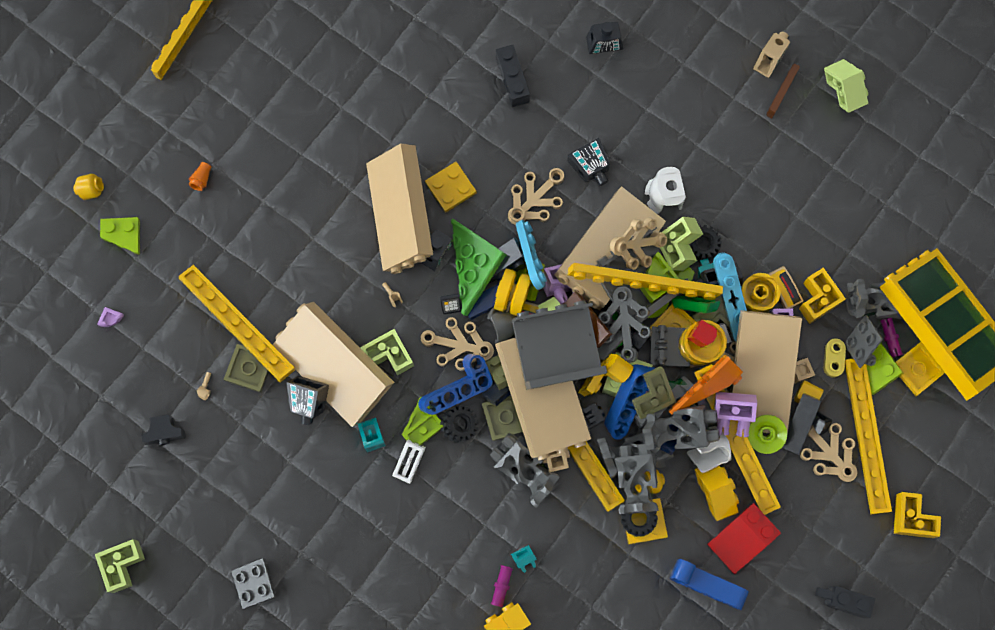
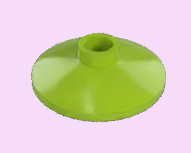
[747,415,787,454]

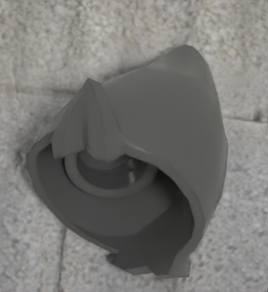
[487,307,517,344]

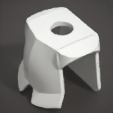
[645,167,686,214]
[687,426,731,473]

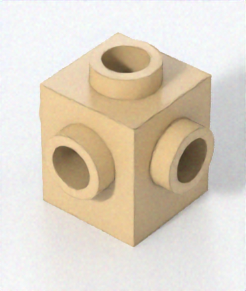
[543,447,570,472]

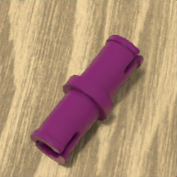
[880,318,903,358]
[491,565,513,607]

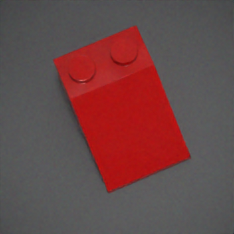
[707,503,781,574]

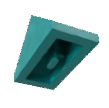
[358,418,386,453]

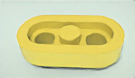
[824,339,846,378]

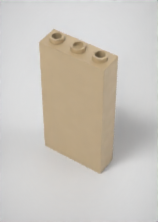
[366,144,433,274]
[554,186,666,311]
[273,302,395,427]
[730,310,802,433]
[495,338,591,460]

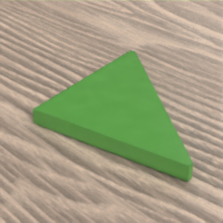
[451,218,507,316]

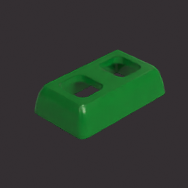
[672,295,721,313]

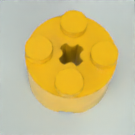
[741,273,781,313]

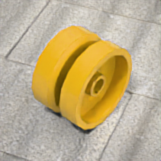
[494,268,531,316]
[679,320,727,366]

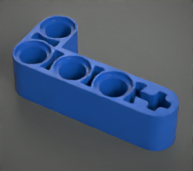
[418,354,492,415]
[604,364,655,439]
[669,559,749,610]

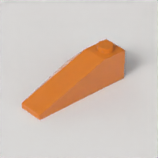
[668,354,743,415]

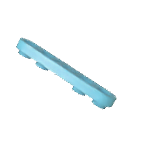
[516,219,547,290]
[713,253,747,342]

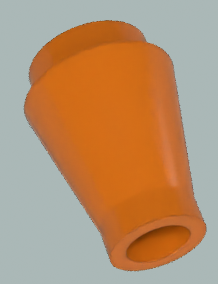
[189,162,212,191]

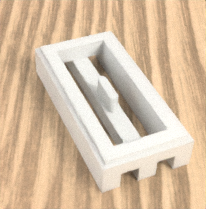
[392,440,426,484]

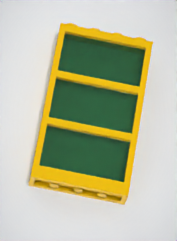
[880,248,995,401]

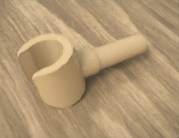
[382,282,403,307]
[197,372,211,400]

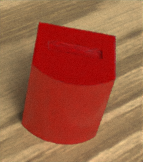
[687,320,717,348]

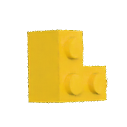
[799,267,846,324]
[694,466,739,521]
[894,492,941,538]
[484,602,531,630]

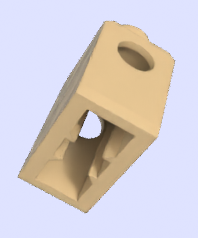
[753,32,790,78]

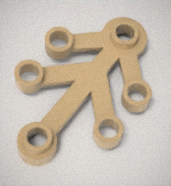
[508,168,564,225]
[610,217,667,270]
[421,317,494,371]
[800,423,857,482]

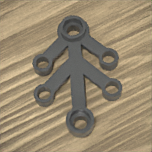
[599,286,652,363]

